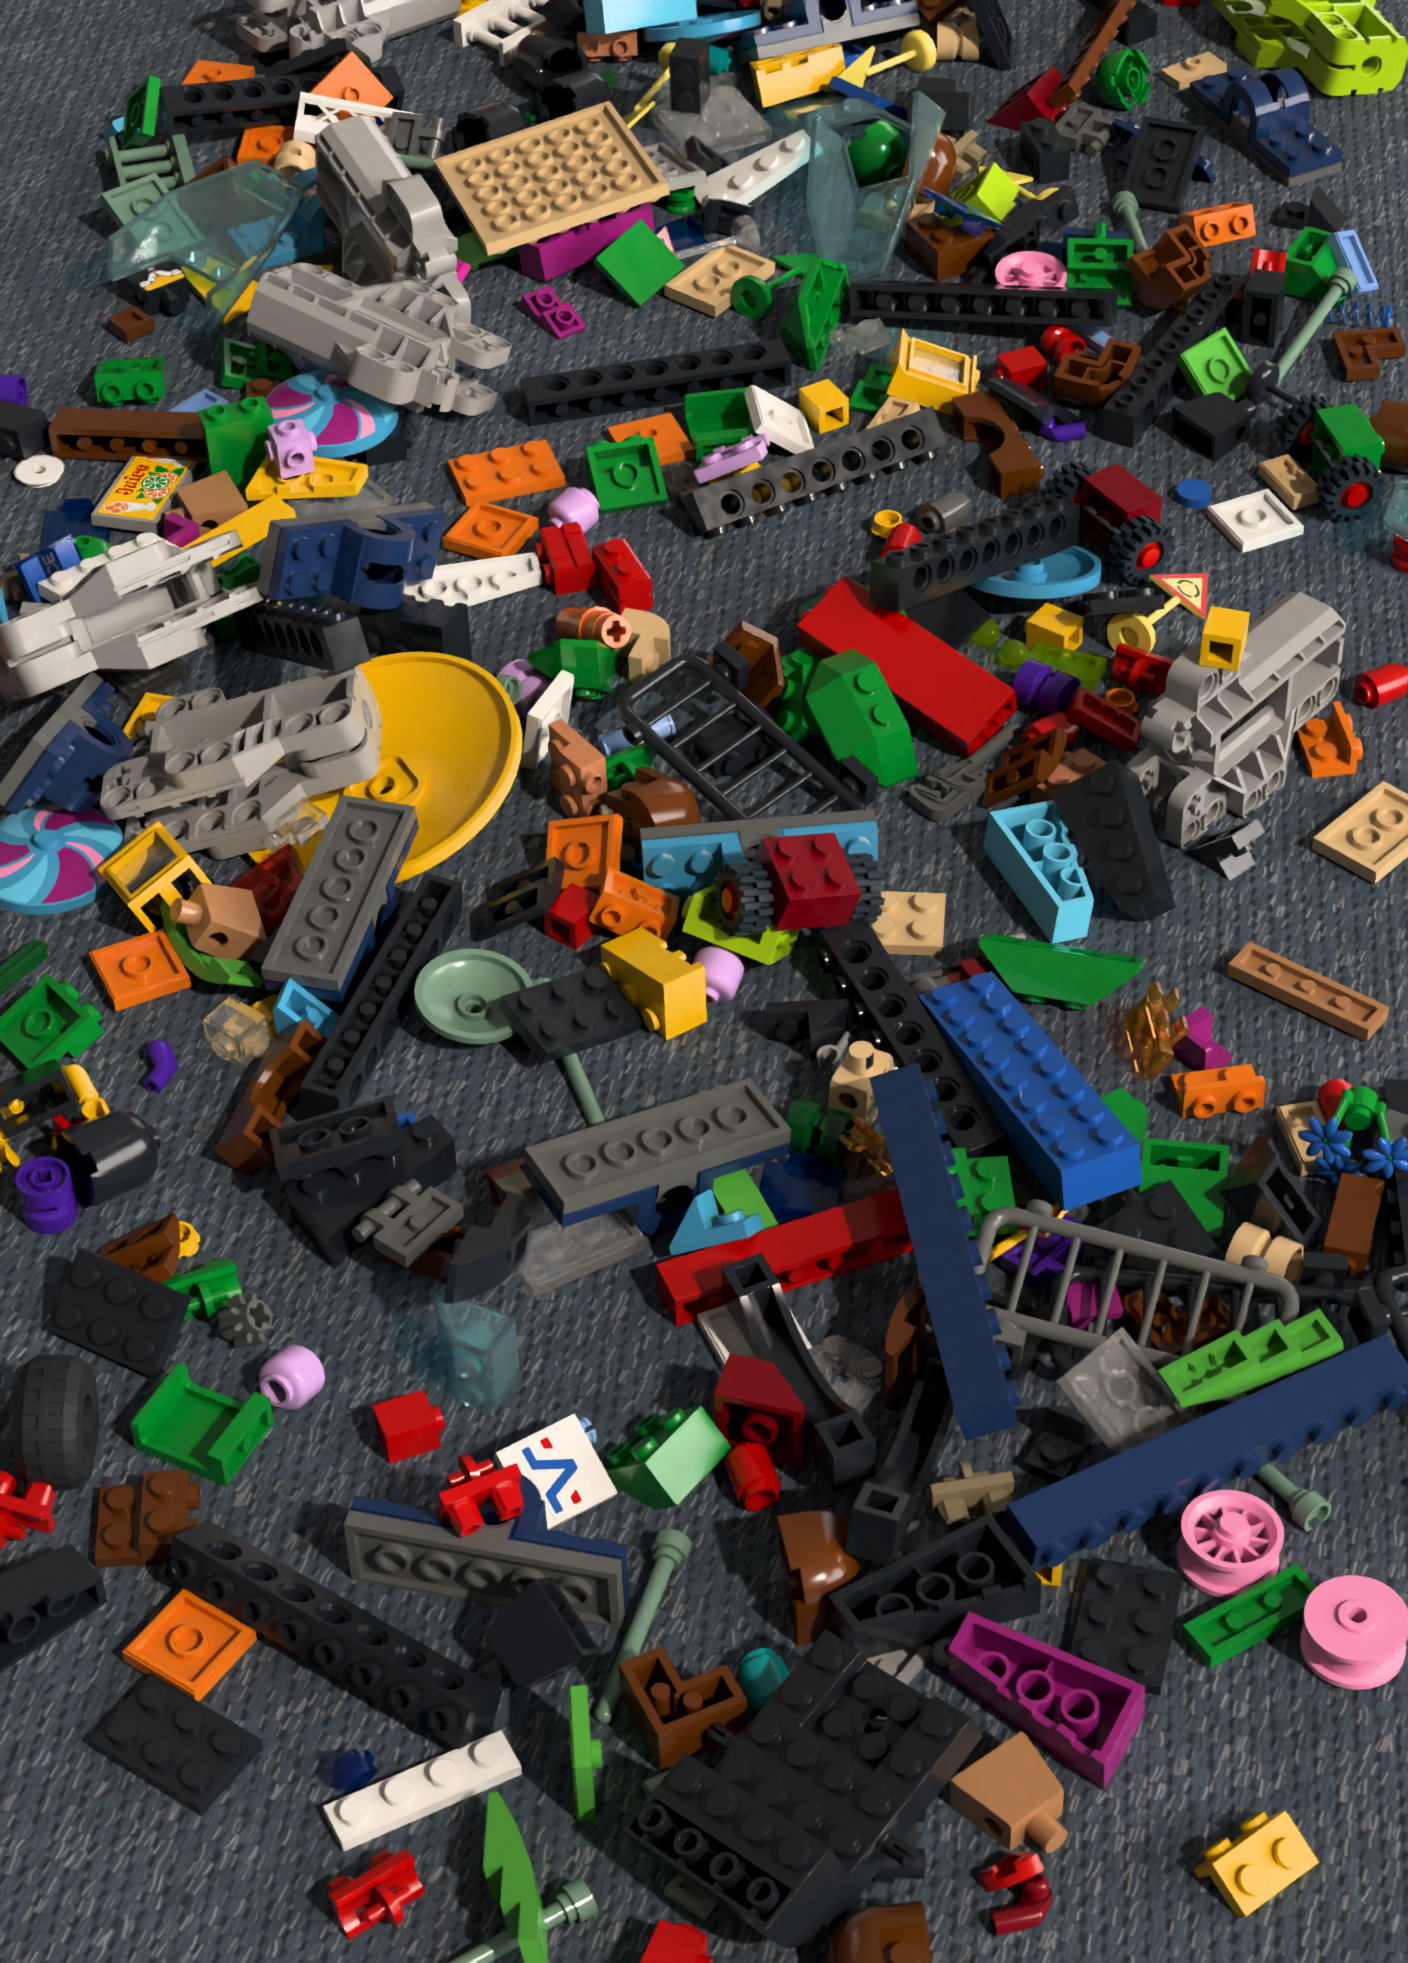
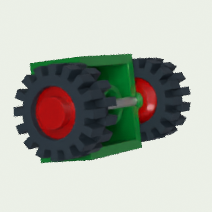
[1275,394,1386,523]

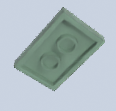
[100,173,206,260]

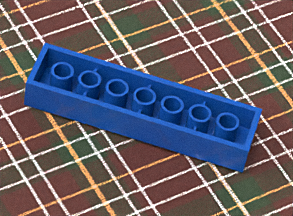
[918,971,1142,1212]

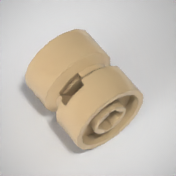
[937,21,979,62]
[272,140,315,194]
[1225,1222,1304,1284]

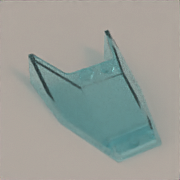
[806,90,946,283]
[766,93,914,206]
[108,158,307,336]

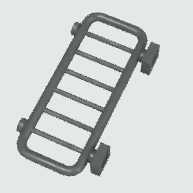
[976,1199,1299,1414]

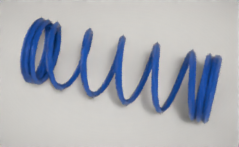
[1317,296,1393,329]

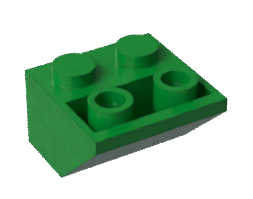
[1284,226,1348,308]
[1138,1137,1230,1243]
[604,1406,732,1510]

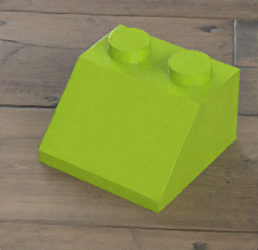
[938,162,1019,233]

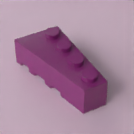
[517,203,655,282]
[948,1611,1145,1791]

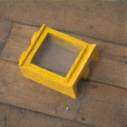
[886,328,980,415]
[98,820,212,933]

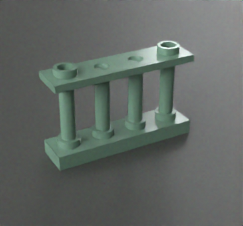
[105,134,196,205]

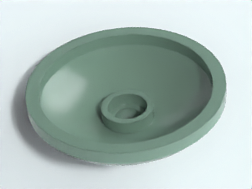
[414,949,534,1044]

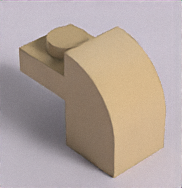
[614,607,671,683]

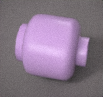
[548,487,600,533]
[692,944,744,1006]
[259,1344,325,1411]

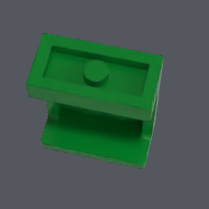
[683,387,764,467]
[198,396,274,489]
[130,1363,274,1486]

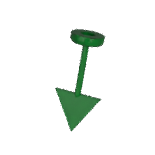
[731,251,828,321]

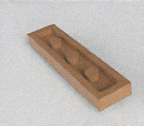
[1227,941,1389,1041]

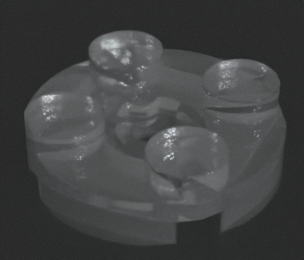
[808,1335,882,1414]

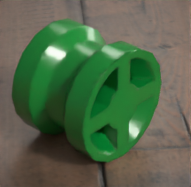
[665,185,696,215]

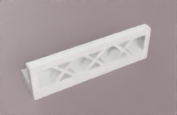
[293,92,422,144]

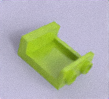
[682,885,800,965]

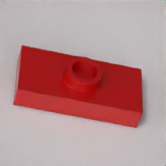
[1066,686,1142,752]

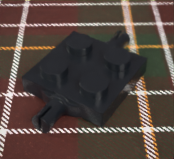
[1098,1179,1219,1296]

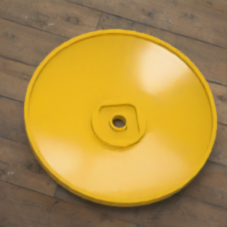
[247,651,522,889]

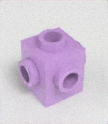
[264,418,317,479]

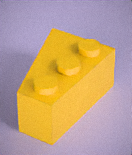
[599,927,707,1041]

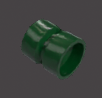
[785,1098,857,1167]

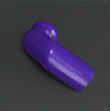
[1036,416,1086,442]
[143,1039,178,1093]

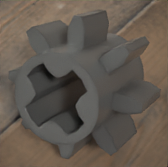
[218,1293,273,1349]

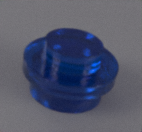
[330,1749,378,1794]

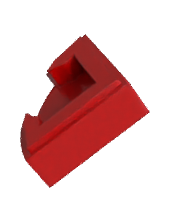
[976,1851,1045,1892]

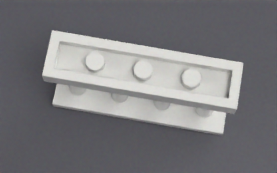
[453,0,570,68]

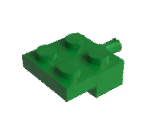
[1066,222,1134,310]

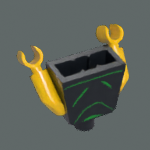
[0,1059,110,1174]

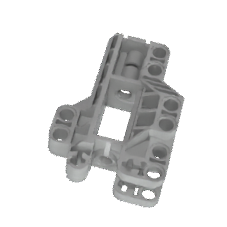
[236,0,461,63]
[315,115,471,324]
[247,263,512,416]
[0,530,265,702]
[1126,592,1346,849]
[100,665,383,860]

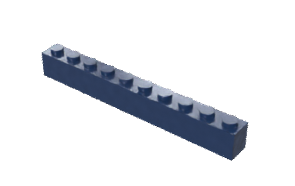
[869,1063,1022,1441]
[1001,1334,1408,1571]

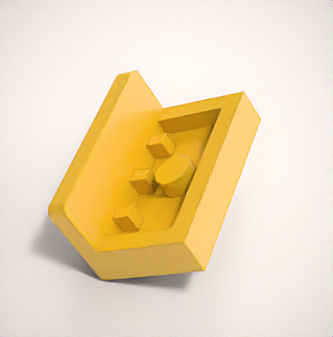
[1194,1811,1319,1918]

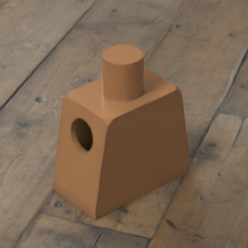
[163,470,248,537]
[169,883,267,964]
[949,1731,1068,1853]

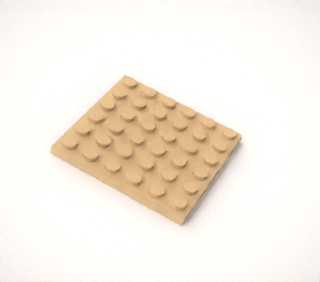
[434,101,670,256]

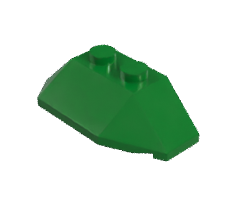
[781,258,850,373]
[528,639,619,700]
[804,649,919,788]
[979,932,1145,1010]

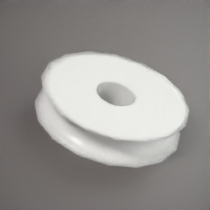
[13,455,65,488]

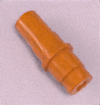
[555,606,631,648]

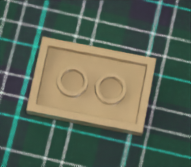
[664,242,775,317]
[1312,781,1408,884]
[825,891,946,956]

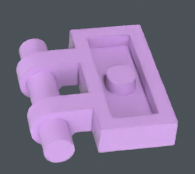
[694,433,770,484]

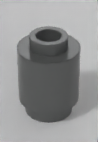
[920,490,972,534]

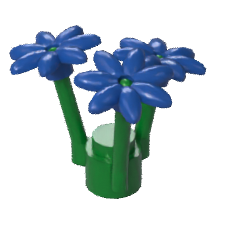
[1298,1086,1408,1184]

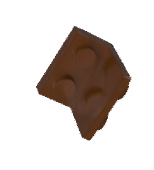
[700,620,785,713]

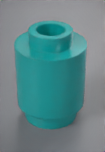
[709,44,737,81]
[739,1648,790,1715]

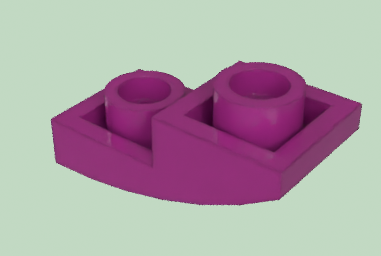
[520,285,586,340]

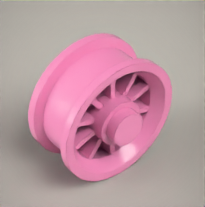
[995,251,1067,287]
[1176,1490,1284,1599]
[1300,1575,1408,1690]

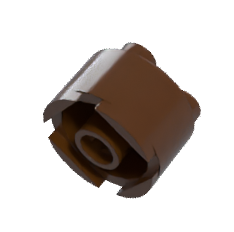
[1369,399,1408,473]

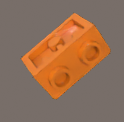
[1178,201,1256,247]
[1294,701,1363,778]
[589,866,680,941]
[1170,1064,1266,1118]

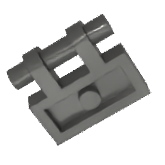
[1055,103,1121,157]
[388,111,446,180]
[352,1178,464,1268]

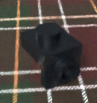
[702,198,755,238]

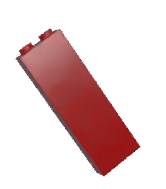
[797,575,1017,758]

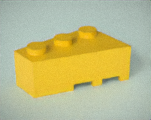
[749,42,846,108]

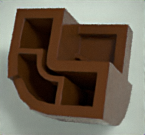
[899,123,957,199]
[1125,223,1212,309]
[1054,338,1141,408]
[606,766,700,850]
[777,1511,861,1646]
[826,1901,932,1963]

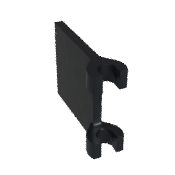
[904,589,991,651]

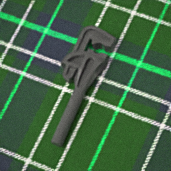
[910,722,1020,822]

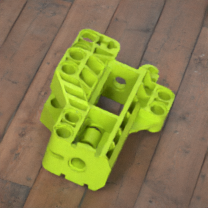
[1212,0,1408,96]

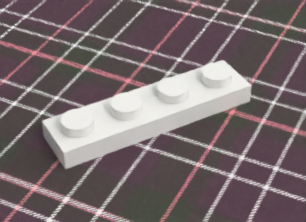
[323,1730,522,1852]

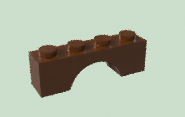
[952,390,1044,499]
[214,1018,327,1174]

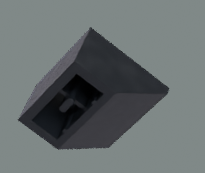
[1219,1136,1323,1248]

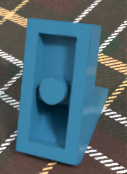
[272,978,340,1039]
[669,1189,764,1256]

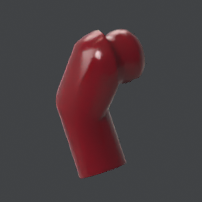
[990,1874,1053,1937]

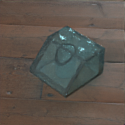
[433,1290,520,1412]

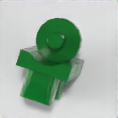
[605,742,656,793]
[162,1259,243,1321]

